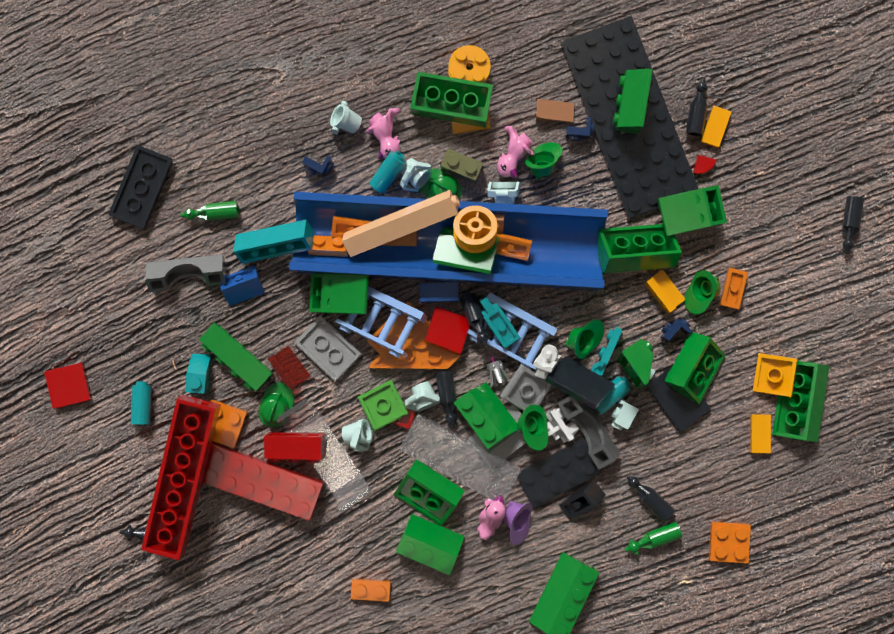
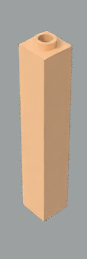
[342,190,460,257]

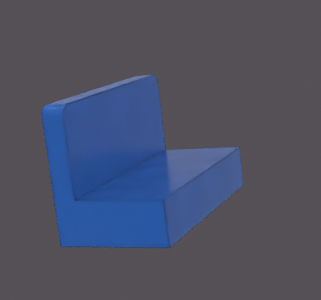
[220,265,265,306]
[420,282,459,303]

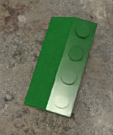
[410,72,493,128]
[597,224,682,273]
[617,338,654,391]
[772,361,830,442]
[529,552,600,634]

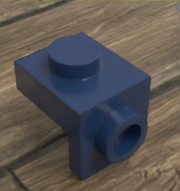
[565,117,594,141]
[302,155,333,176]
[660,319,692,341]

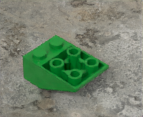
[658,185,727,236]
[309,273,368,314]

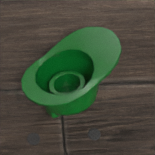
[525,142,563,180]
[420,168,462,200]
[684,270,721,314]
[565,320,604,359]
[258,383,294,428]
[517,404,548,451]

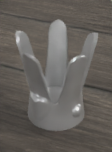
[487,357,510,386]

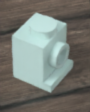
[611,400,639,431]

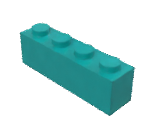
[233,220,314,264]

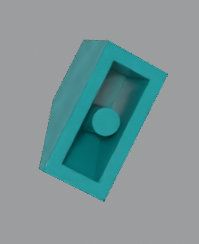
[185,354,212,393]

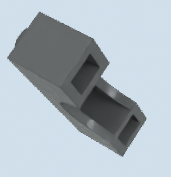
[145,254,227,292]
[557,395,620,469]

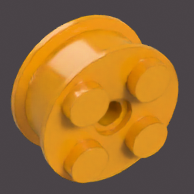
[448,45,491,83]
[453,206,497,253]

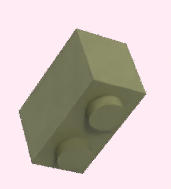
[440,148,483,184]

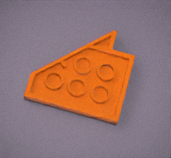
[367,301,461,369]

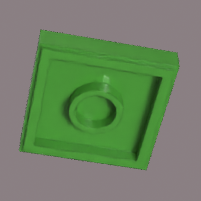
[358,379,409,431]

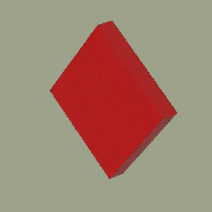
[424,306,469,355]
[44,362,92,409]

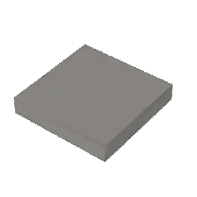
[500,364,552,411]

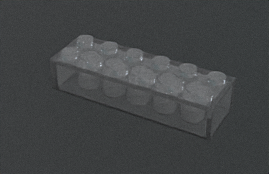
[399,413,521,501]

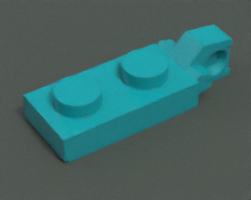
[480,297,521,349]
[591,327,623,376]

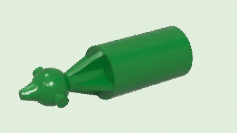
[180,201,239,221]
[625,522,683,555]

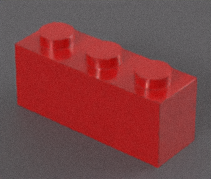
[264,432,326,463]

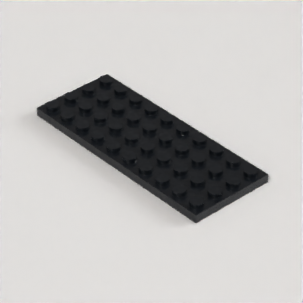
[560,15,699,219]

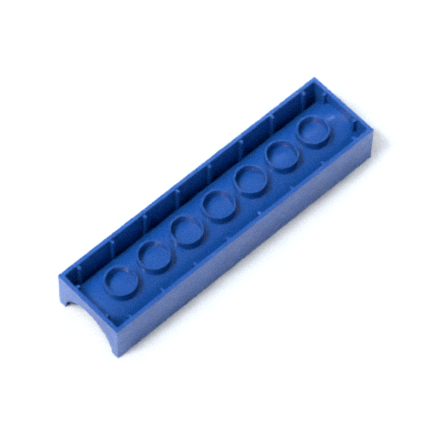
[289,191,608,291]

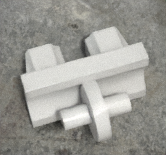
[533,345,561,379]
[546,408,579,443]

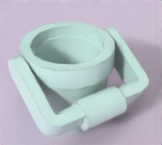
[330,101,362,135]
[400,158,432,192]
[487,182,520,204]
[405,381,440,412]
[342,419,374,452]

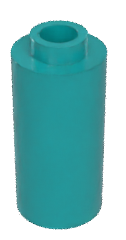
[369,151,406,193]
[596,376,631,415]
[131,381,152,424]

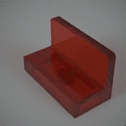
[268,346,310,390]

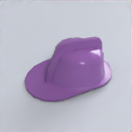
[503,501,532,545]

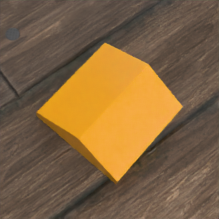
[753,353,798,397]

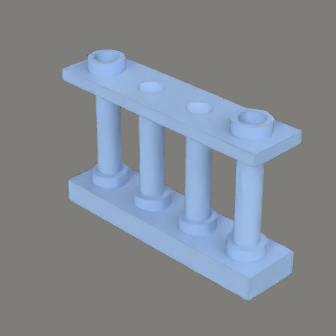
[335,286,427,358]
[468,293,557,370]

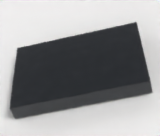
[545,356,615,410]
[646,365,711,432]

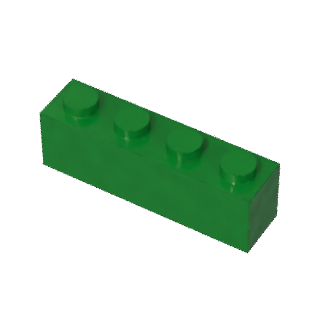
[199,323,274,391]

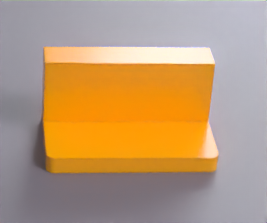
[644,270,685,313]

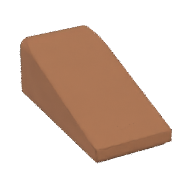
[535,99,574,123]

